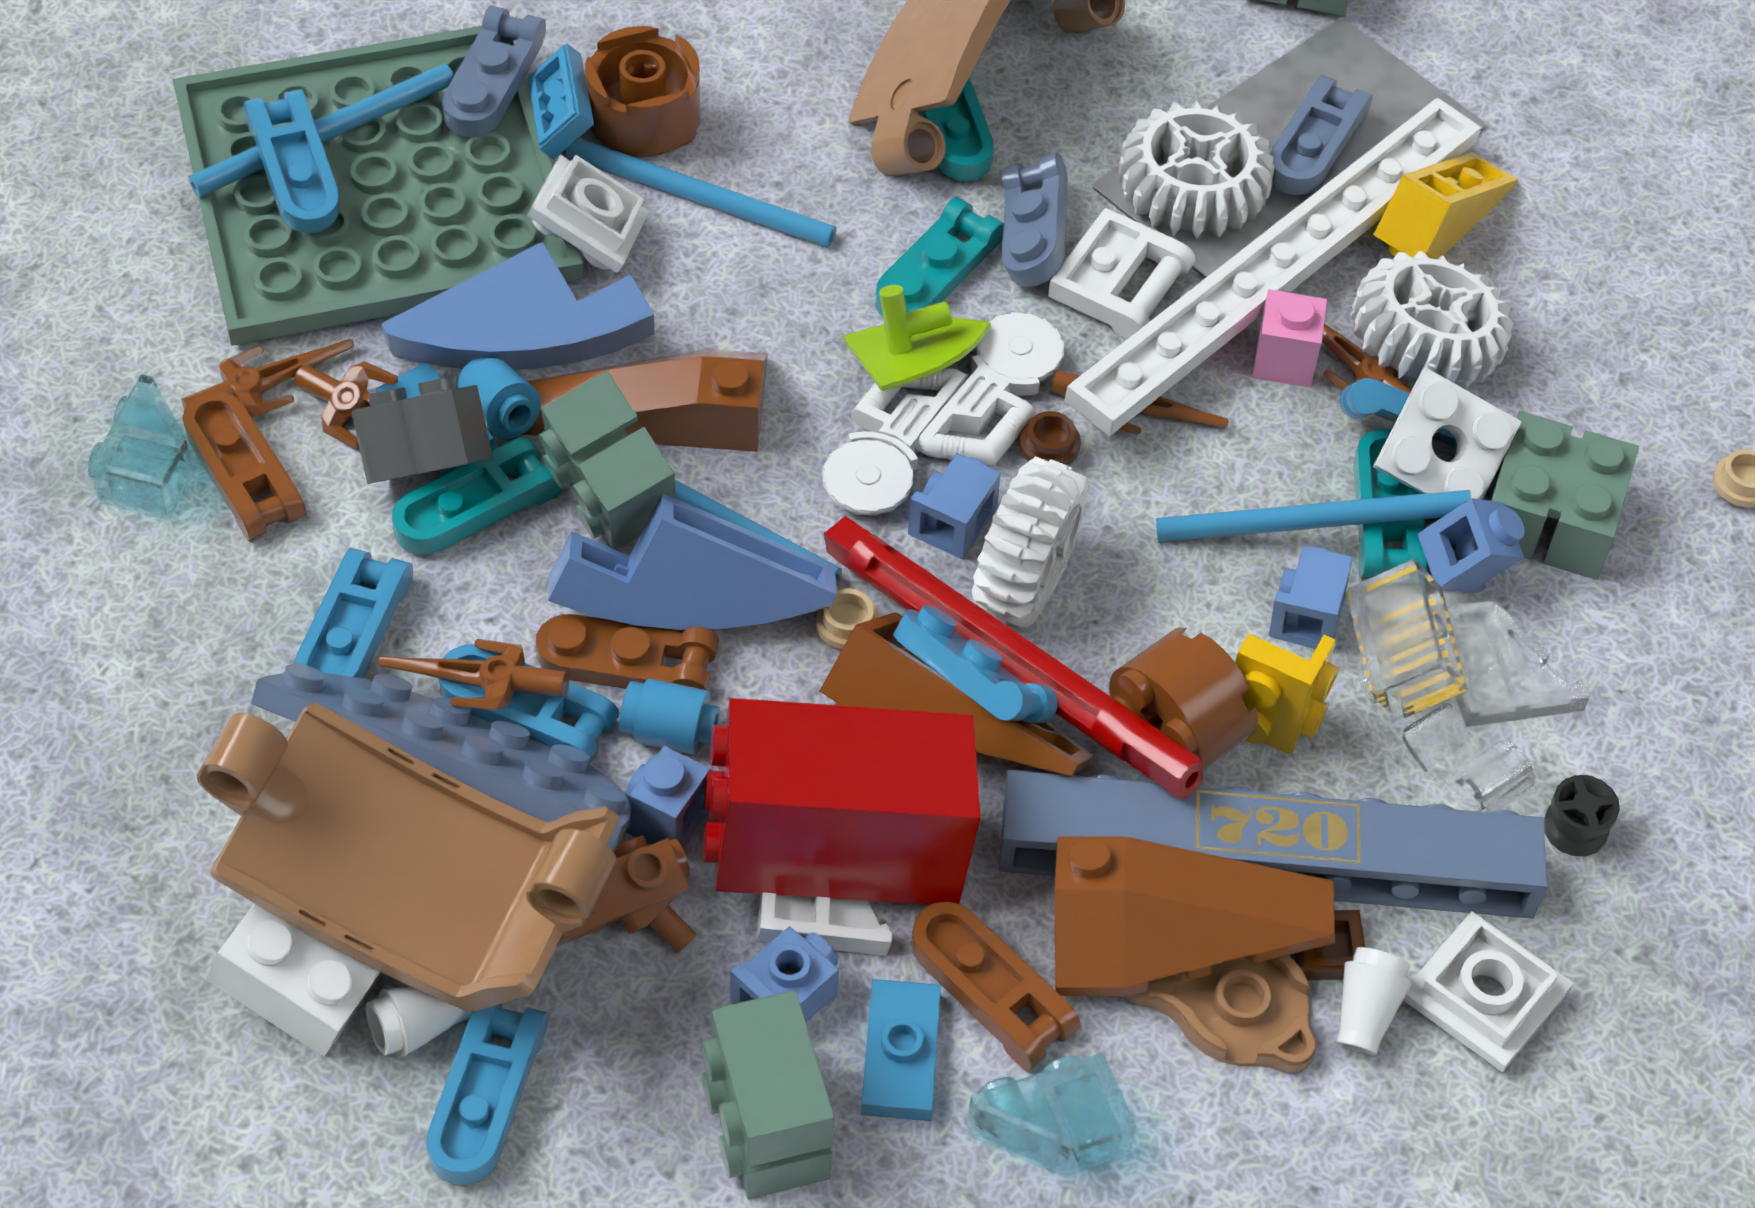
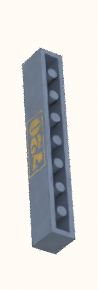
[999,769,1548,919]

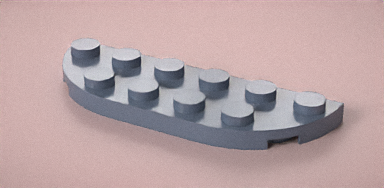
[251,664,631,851]

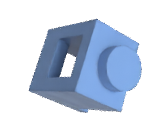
[908,453,1001,560]
[1417,498,1525,593]
[1269,545,1353,649]
[625,746,711,849]
[730,926,839,1022]

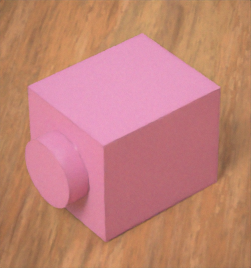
[1252,289,1327,388]

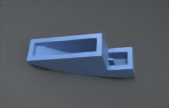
[381,241,655,370]
[548,493,837,630]

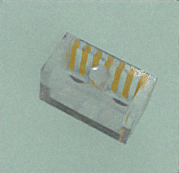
[1346,559,1468,719]

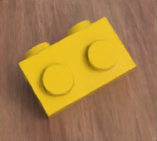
[1235,633,1339,755]

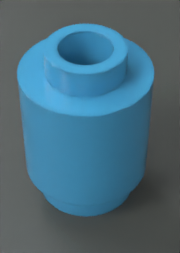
[458,357,541,438]
[619,678,720,755]

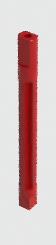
[823,516,1203,800]

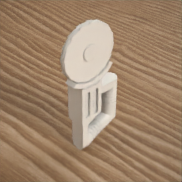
[916,312,1064,466]
[822,368,969,516]

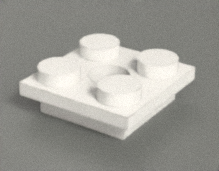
[527,155,649,273]
[1373,368,1522,499]
[1403,911,1574,1072]

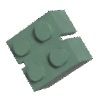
[538,370,676,549]
[1490,411,1639,580]
[701,990,835,1200]

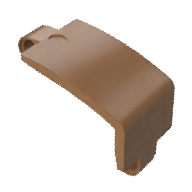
[849,0,1125,177]
[196,703,620,1011]

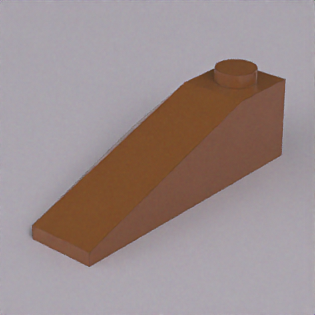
[521,349,768,452]
[819,612,1094,776]
[1054,836,1335,997]

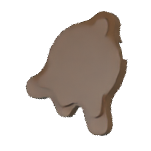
[1126,955,1317,1073]

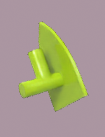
[843,285,991,391]

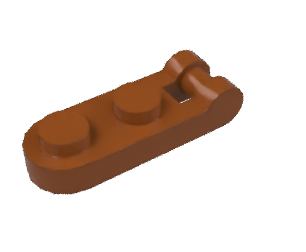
[182,391,306,541]
[536,614,719,691]
[911,901,1081,1071]

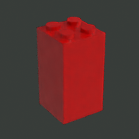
[703,698,981,905]

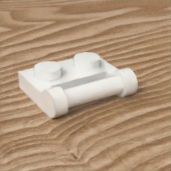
[1048,208,1195,339]

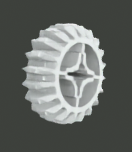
[1118,100,1274,240]
[1351,251,1514,390]
[972,457,1089,628]

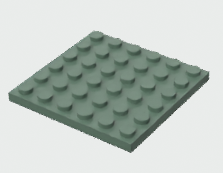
[173,26,584,346]

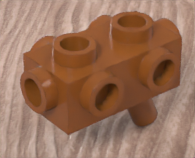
[556,835,697,953]

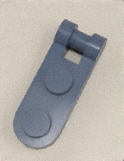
[442,5,546,137]
[1270,75,1373,195]
[1002,152,1068,287]

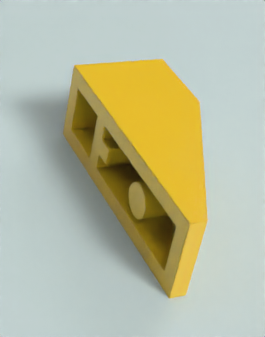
[1373,152,1519,259]

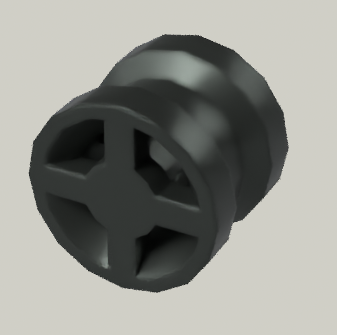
[1544,775,1620,857]

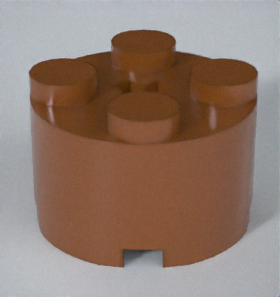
[585,26,700,157]
[1109,627,1258,770]

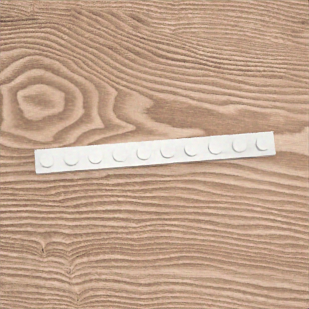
[1064,97,1482,436]

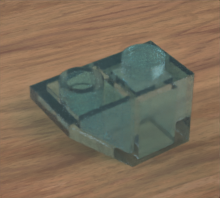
[88,374,194,521]
[966,1053,1137,1177]

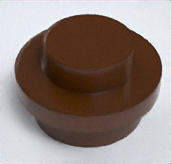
[1019,411,1081,465]

